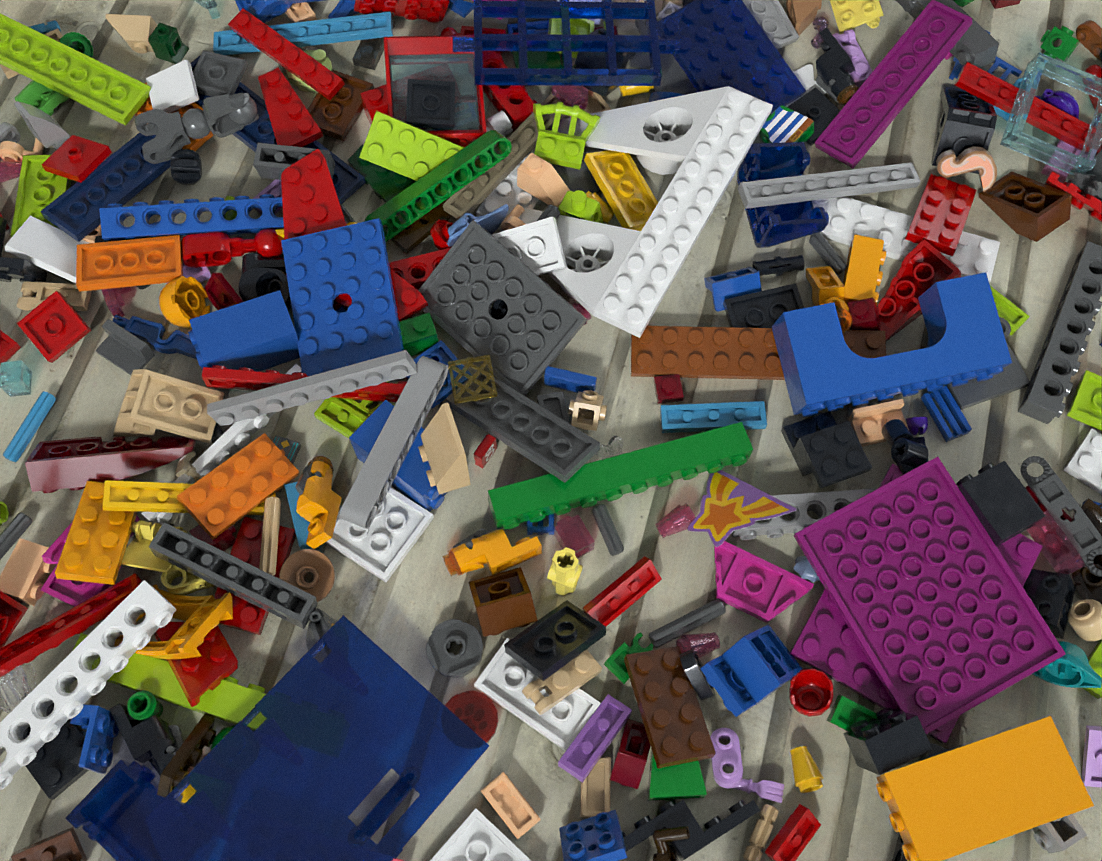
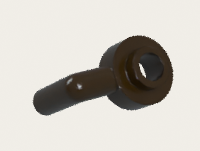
[653,826,690,861]

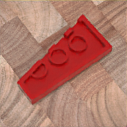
[258,67,323,147]

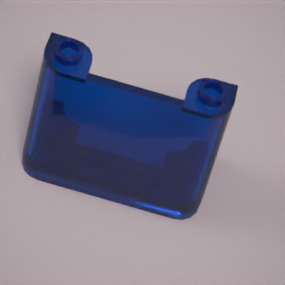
[737,142,829,248]

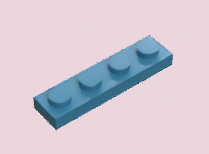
[660,401,767,433]

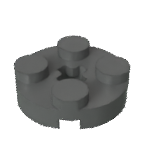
[426,619,483,677]

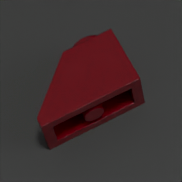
[610,718,650,789]

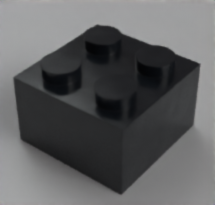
[843,707,932,775]

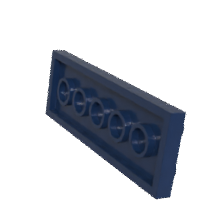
[41,133,182,242]

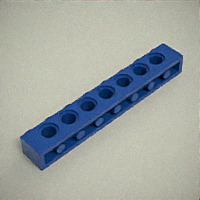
[99,194,284,242]

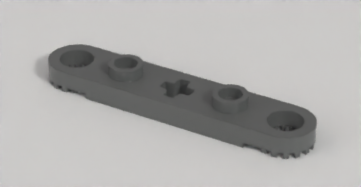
[1020,456,1102,577]

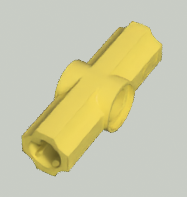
[547,547,583,596]

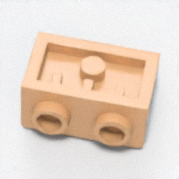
[848,399,909,447]

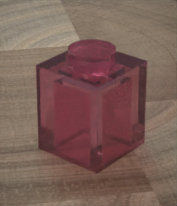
[554,515,595,559]

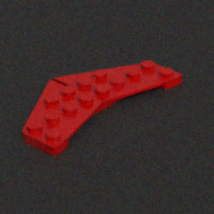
[281,149,428,322]

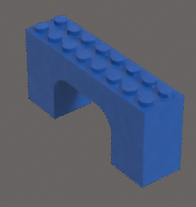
[772,272,1012,417]

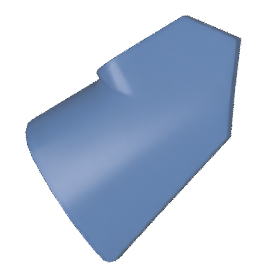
[447,204,509,247]

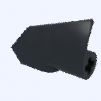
[882,419,929,474]

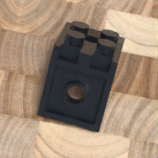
[0,217,47,283]

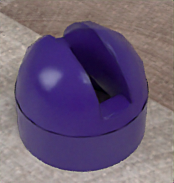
[906,417,928,436]

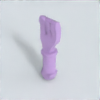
[727,779,784,803]

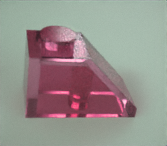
[1027,511,1085,574]

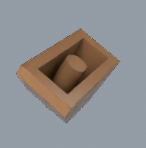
[786,0,822,35]

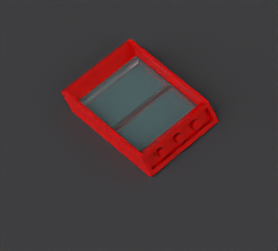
[384,35,486,156]

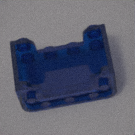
[65,760,218,861]

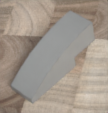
[14,101,71,150]

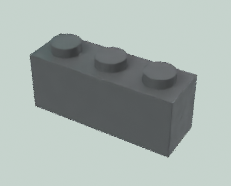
[253,143,335,180]

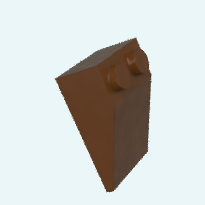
[979,171,1072,242]

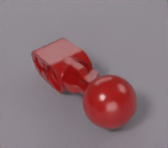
[182,228,284,268]

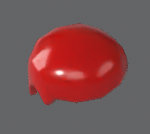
[789,668,833,717]

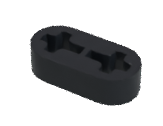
[679,649,715,701]

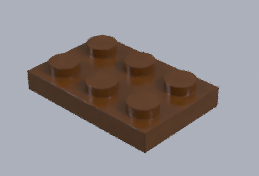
[307,69,374,141]

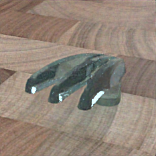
[193,0,220,19]

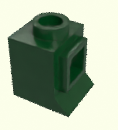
[148,22,189,64]

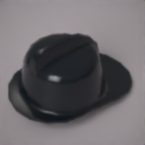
[238,267,290,304]

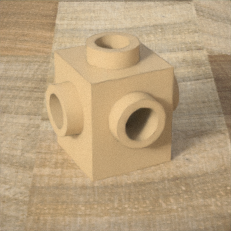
[568,390,607,431]

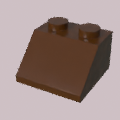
[468,567,538,637]

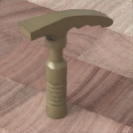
[175,451,204,482]

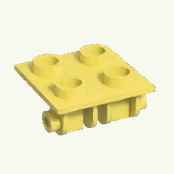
[830,0,884,34]
[121,520,187,573]

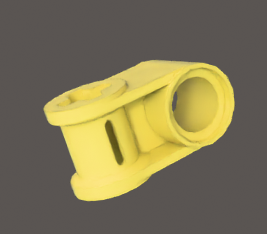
[161,565,215,596]

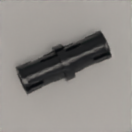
[752,255,805,276]

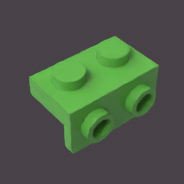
[15,80,69,116]

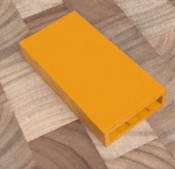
[876,716,1094,861]

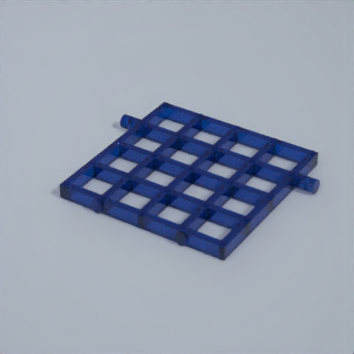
[453,0,680,86]

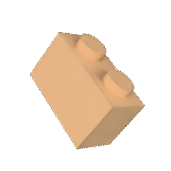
[0,538,57,606]

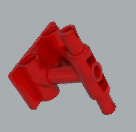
[354,0,449,23]

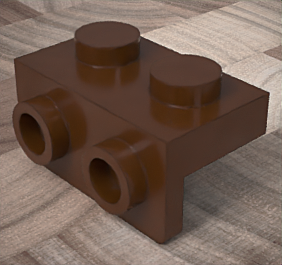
[11,827,87,861]

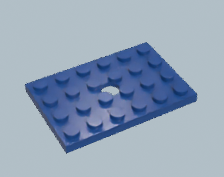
[281,218,404,376]

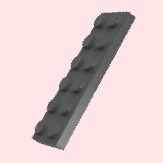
[446,369,600,482]

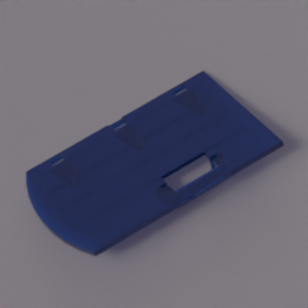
[145,615,489,861]

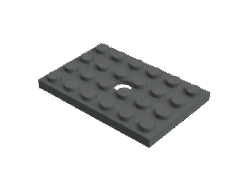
[418,220,588,396]

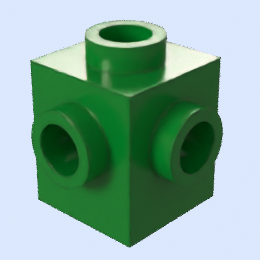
[1040,25,1080,62]

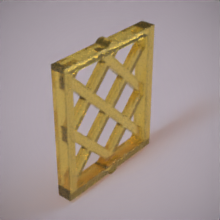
[448,354,497,404]

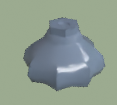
[794,556,820,582]

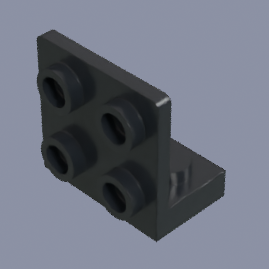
[1023,569,1076,639]

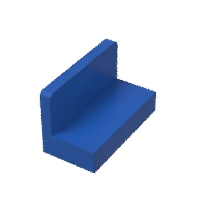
[704,266,762,312]

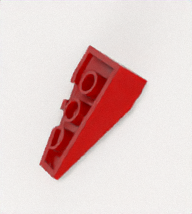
[877,239,961,341]

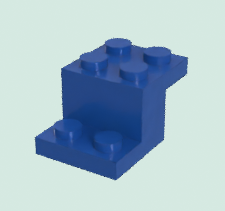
[700,624,803,717]

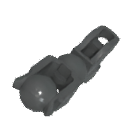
[135,93,259,164]

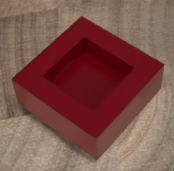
[653,374,684,404]

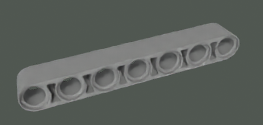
[340,356,449,529]

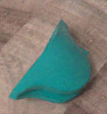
[1032,641,1102,688]

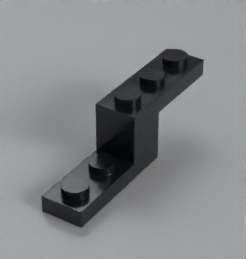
[622,799,760,861]

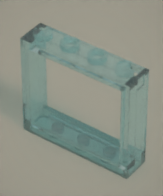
[1000,52,1102,175]

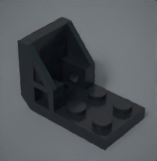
[931,86,997,174]

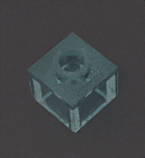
[0,360,32,397]

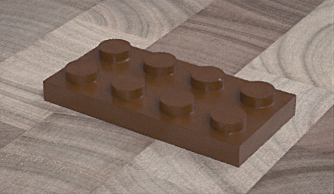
[624,646,716,768]

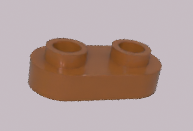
[1076,20,1102,60]

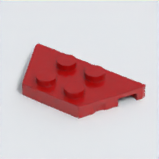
[154,622,238,707]

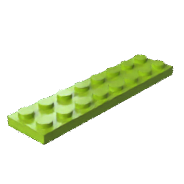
[0,13,151,126]

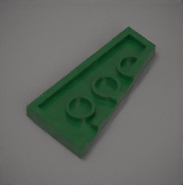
[347,144,421,215]

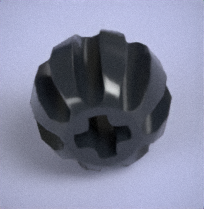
[170,149,202,185]

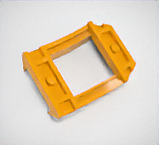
[114,584,233,660]

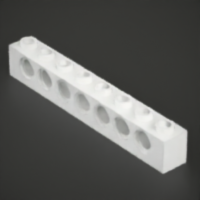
[0,580,177,790]

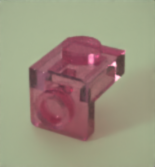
[552,74,588,117]

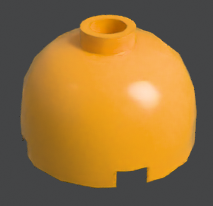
[159,276,210,328]

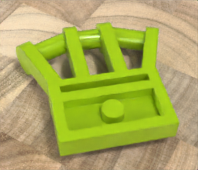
[533,101,601,170]
[314,381,396,438]

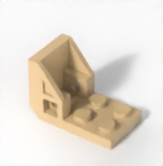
[113,369,224,443]

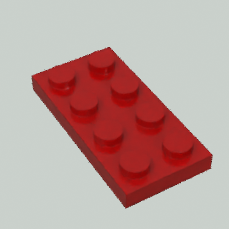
[905,174,977,256]
[214,517,296,635]

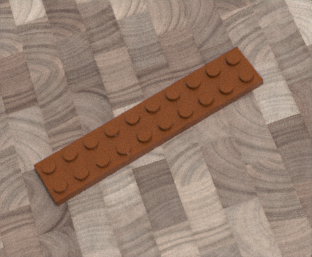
[631,326,886,380]

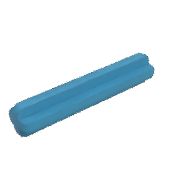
[3,391,56,462]

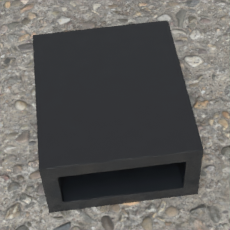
[956,461,1046,547]

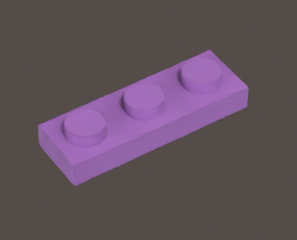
[558,694,632,783]

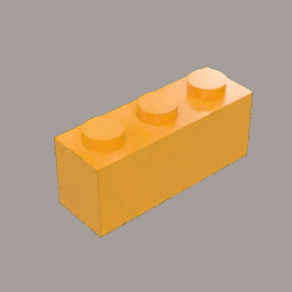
[843,235,886,306]

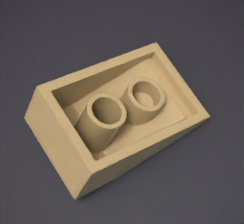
[418,403,471,495]

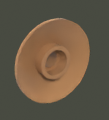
[279,549,335,602]

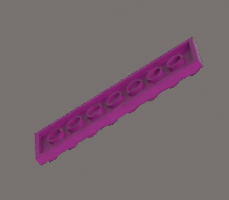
[814,0,972,169]

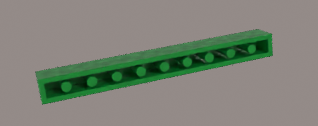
[488,422,753,530]

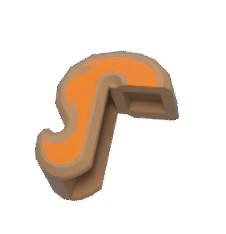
[936,146,997,192]

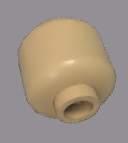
[1067,599,1102,641]

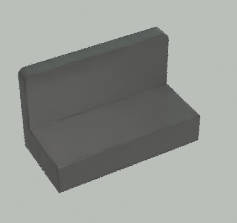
[96,319,155,375]

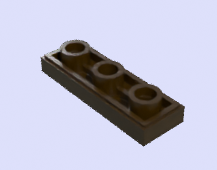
[390,197,452,254]
[157,713,217,798]

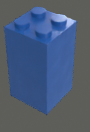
[188,290,300,372]
[349,399,447,512]

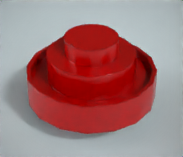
[430,220,453,250]

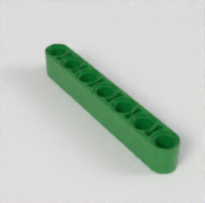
[364,130,512,242]

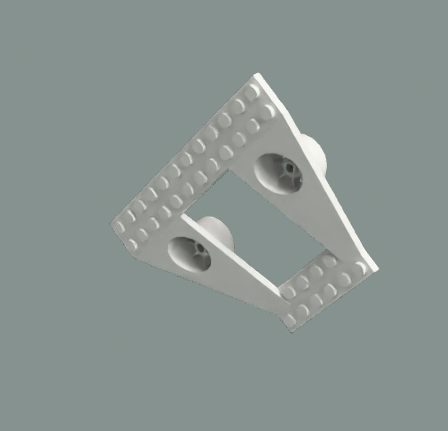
[476,86,773,338]

